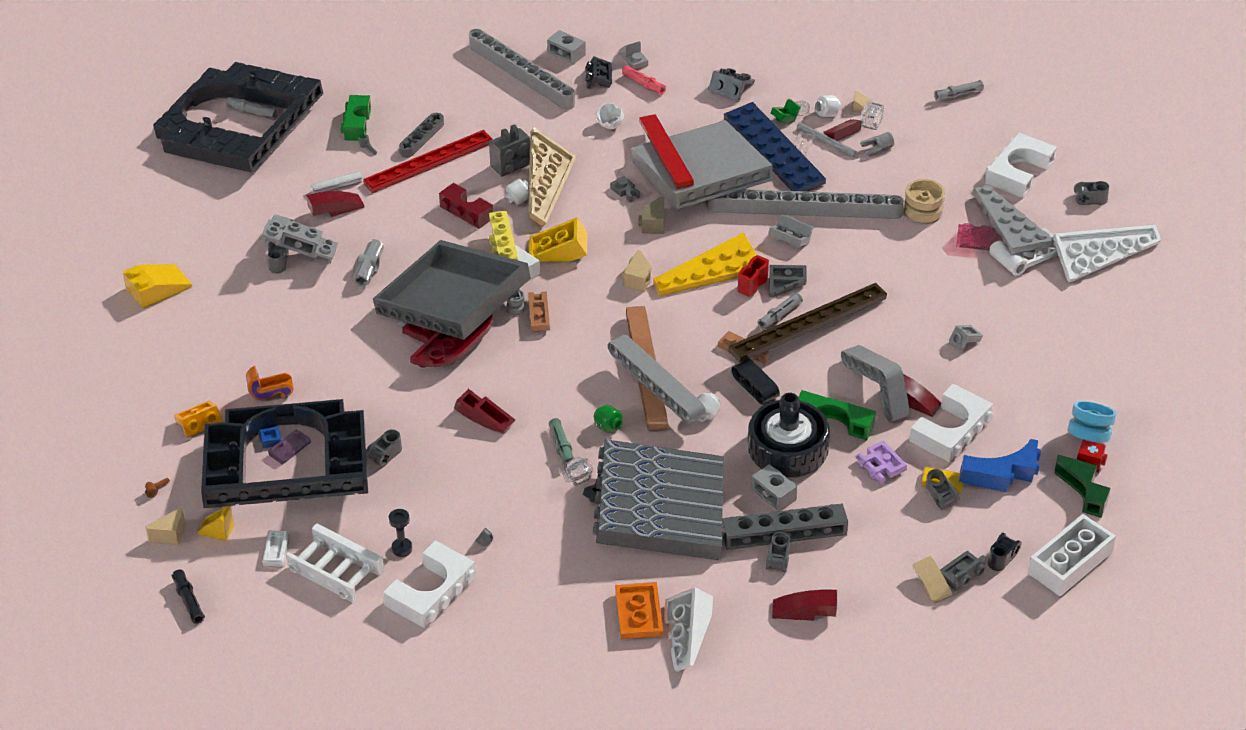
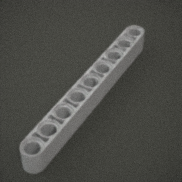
[469,29,575,110]

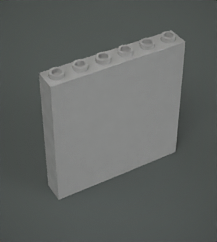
[631,120,773,209]

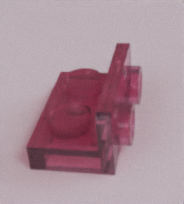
[956,223,995,251]

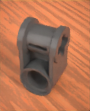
[1074,181,1109,205]
[268,242,289,274]
[366,429,402,467]
[926,469,960,510]
[766,532,790,572]

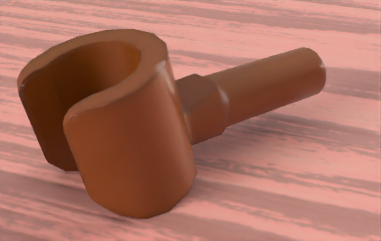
[145,478,170,498]

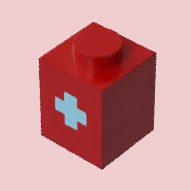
[1077,439,1108,473]

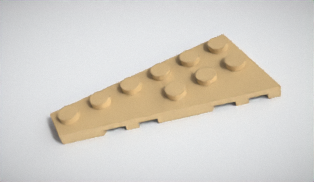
[528,127,576,227]

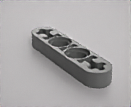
[399,113,444,157]

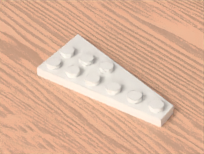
[1053,225,1161,283]

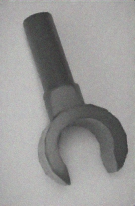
[358,134,377,155]

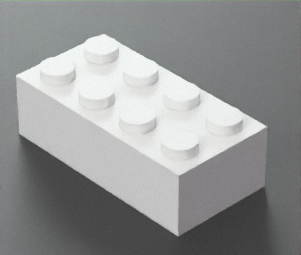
[1027,514,1116,596]

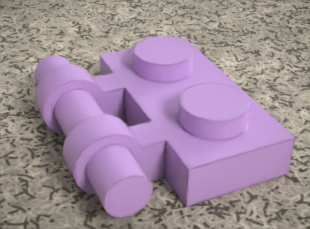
[856,441,907,484]

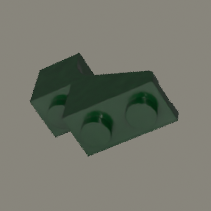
[1054,454,1111,518]

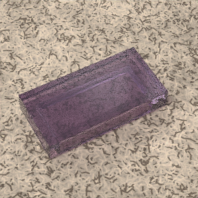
[268,429,311,465]

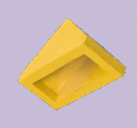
[197,506,234,541]

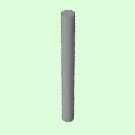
[797,123,857,157]

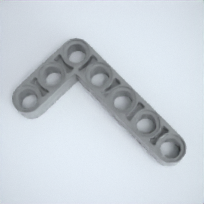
[841,345,910,422]

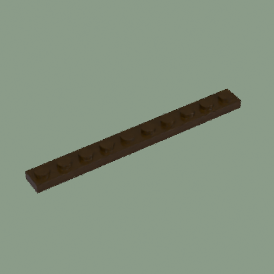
[728,283,887,363]

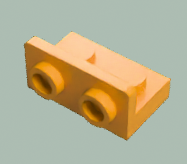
[174,400,222,437]

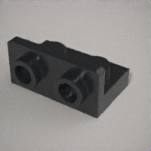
[585,56,612,89]

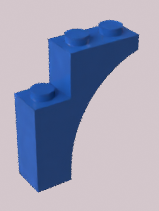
[959,439,1041,492]

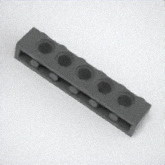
[722,503,848,550]

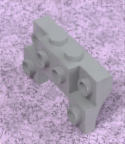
[260,219,338,264]

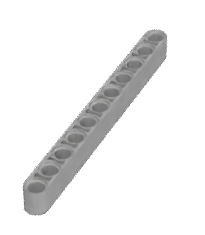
[708,189,904,219]

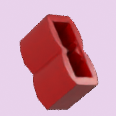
[737,255,769,297]

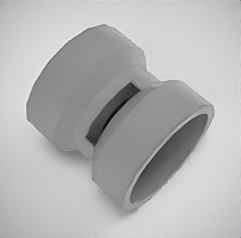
[506,289,525,315]

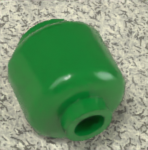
[593,404,623,433]

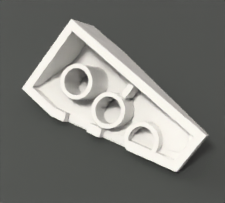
[664,587,713,672]

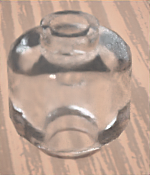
[562,456,593,486]

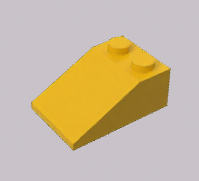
[529,217,587,262]
[123,264,192,309]

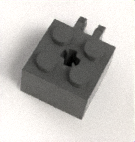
[489,124,530,177]

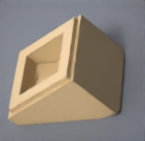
[853,91,871,112]

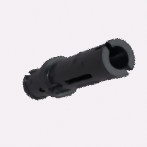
[171,569,205,624]

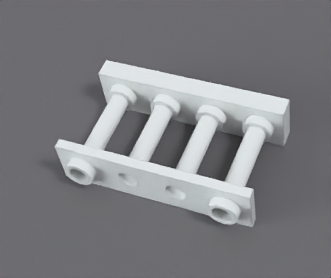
[286,523,384,603]

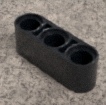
[731,359,780,405]

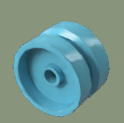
[1067,401,1117,442]

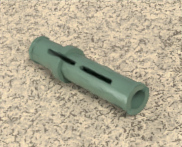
[549,418,575,467]

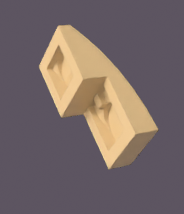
[912,556,952,603]

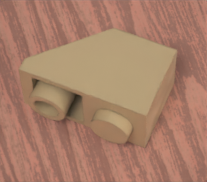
[622,250,651,292]

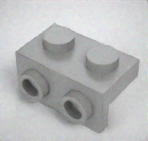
[768,214,813,248]

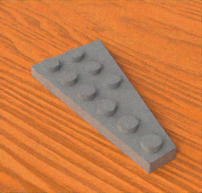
[973,185,1054,254]

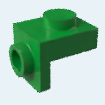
[770,99,801,123]

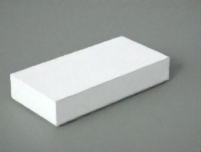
[262,530,290,567]

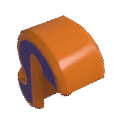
[246,366,294,400]

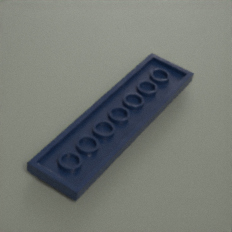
[723,102,826,192]

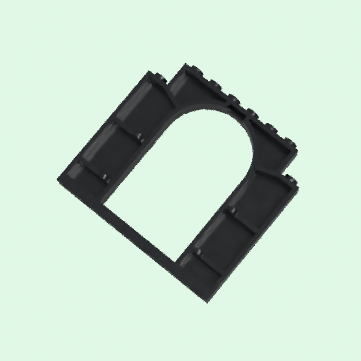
[153,62,324,173]
[201,399,368,508]

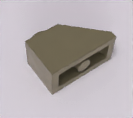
[638,197,665,234]

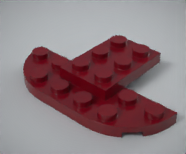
[402,314,493,368]

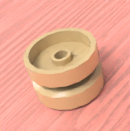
[904,179,945,223]

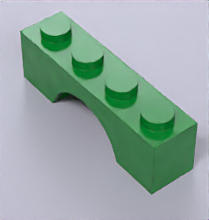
[798,390,876,440]

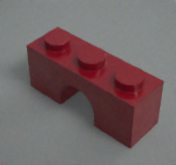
[439,182,493,229]

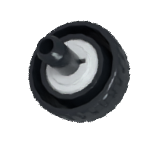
[747,392,830,478]

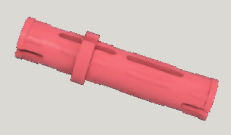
[622,65,666,95]

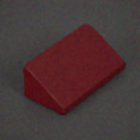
[823,119,862,141]

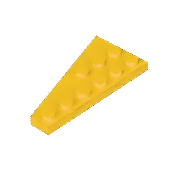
[653,232,756,296]

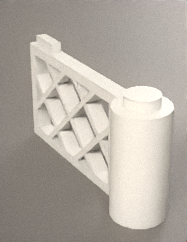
[990,227,1058,276]

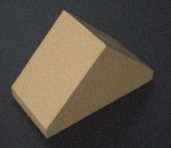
[145,508,186,545]

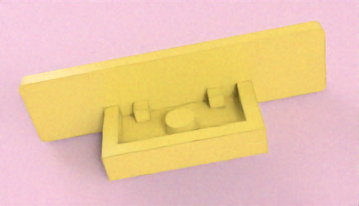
[489,211,518,260]

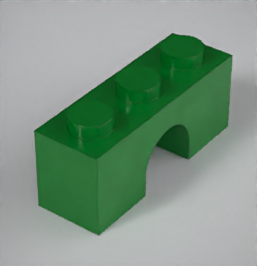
[341,95,371,141]

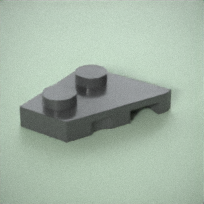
[769,265,807,297]

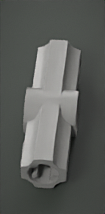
[353,239,384,287]

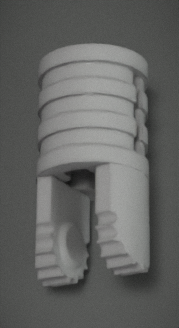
[860,132,894,156]

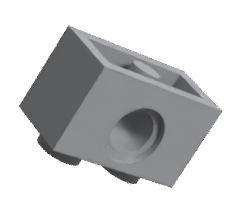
[547,30,586,65]
[751,464,797,511]

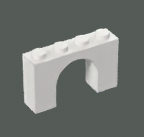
[985,132,1057,198]
[909,384,993,462]
[383,540,476,628]

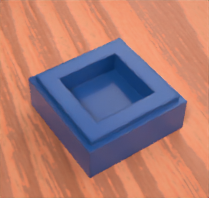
[259,427,282,449]

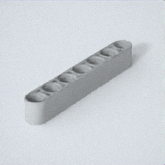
[607,334,706,424]

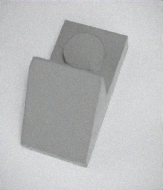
[619,41,648,70]

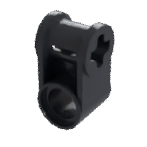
[988,532,1022,571]

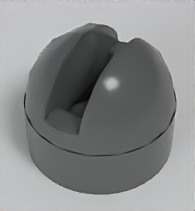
[475,527,493,546]

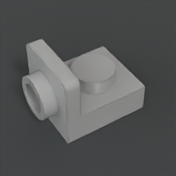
[949,325,983,351]

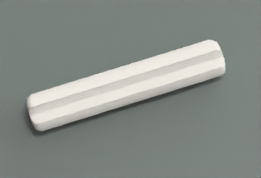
[311,172,362,193]

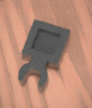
[610,176,640,202]

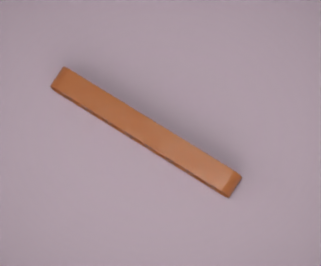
[626,306,668,431]

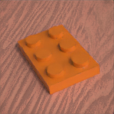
[615,582,663,639]

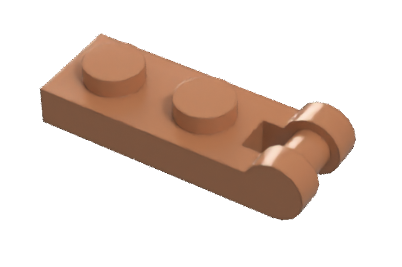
[528,291,550,331]

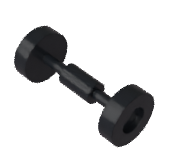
[388,509,413,557]

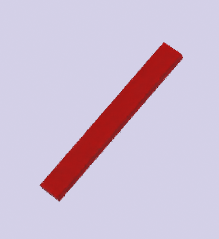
[639,114,694,189]
[363,130,493,193]

